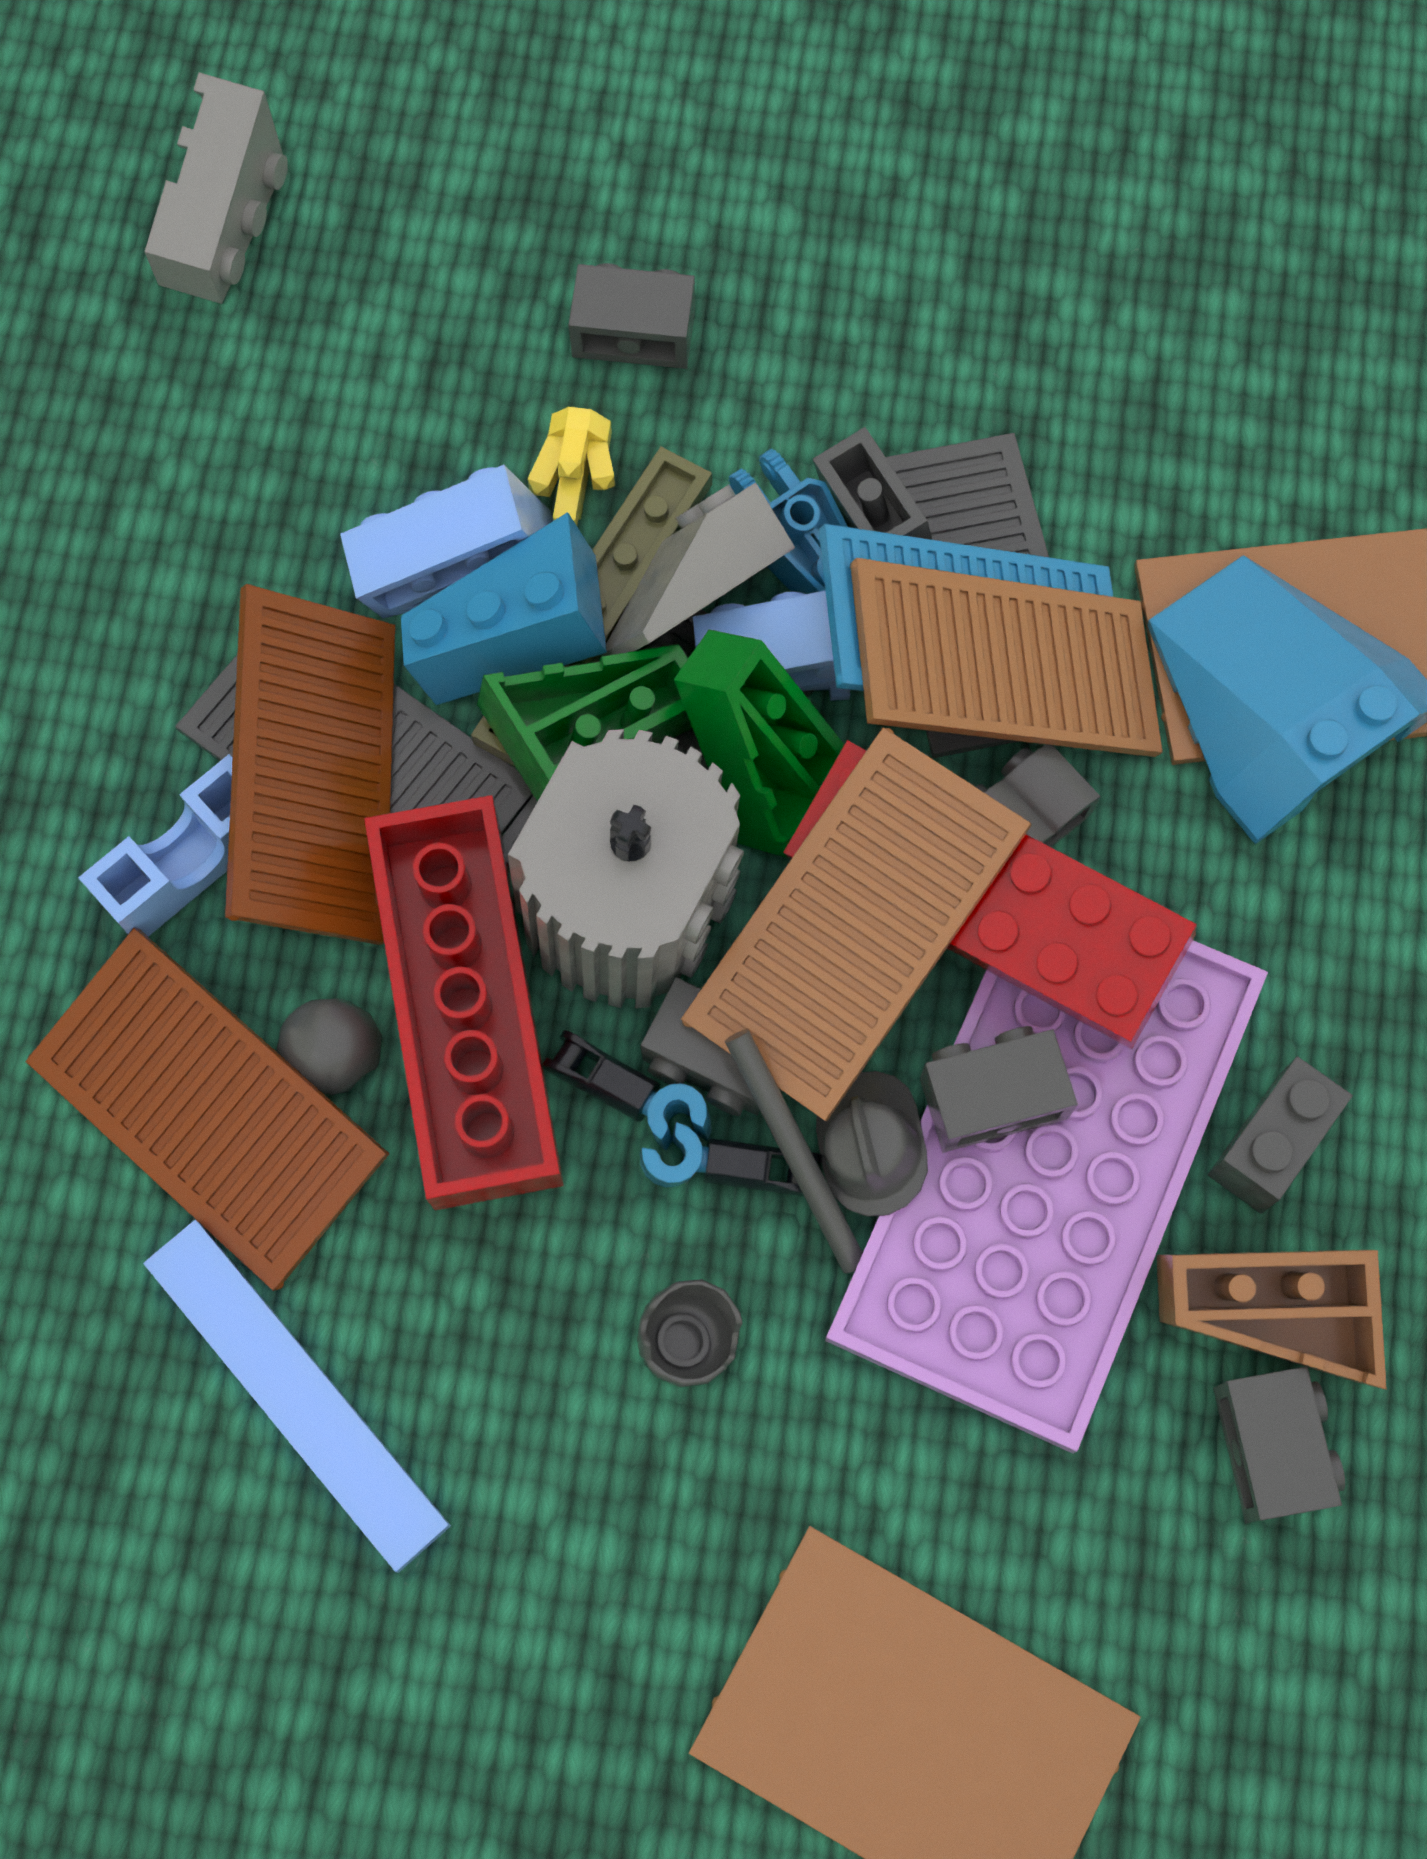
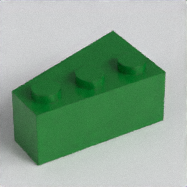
[674,629,845,859]
[477,644,692,802]

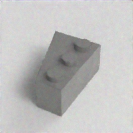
[144,72,288,304]

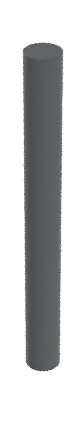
[725,1029,863,1273]

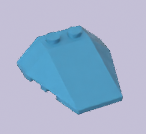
[1147,555,1427,844]

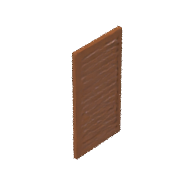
[225,584,395,945]
[25,928,390,1291]

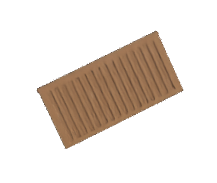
[850,558,1163,757]
[681,727,1032,1121]

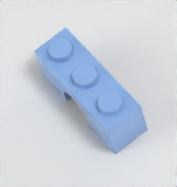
[78,754,233,937]

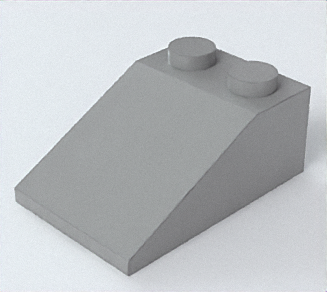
[601,483,795,656]

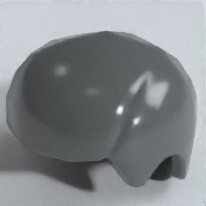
[276,998,382,1095]
[637,1279,743,1387]

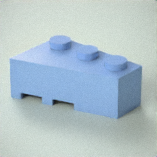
[340,464,553,618]
[693,591,850,701]

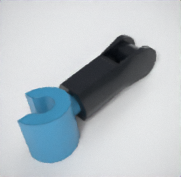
[542,1030,712,1151]
[640,1122,823,1196]

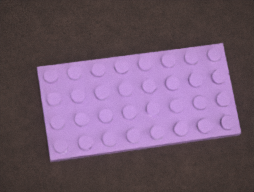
[825,940,1268,1454]

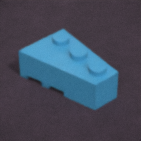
[401,512,607,705]

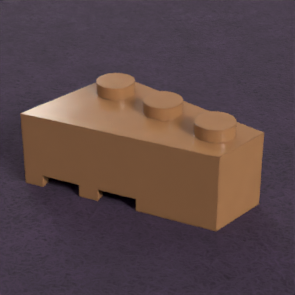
[1156,1250,1387,1390]

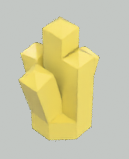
[528,407,615,526]

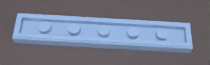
[143,1220,451,1573]

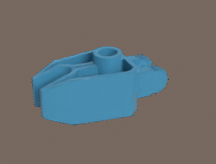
[728,449,848,594]

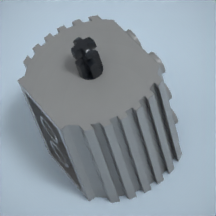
[508,729,744,1008]

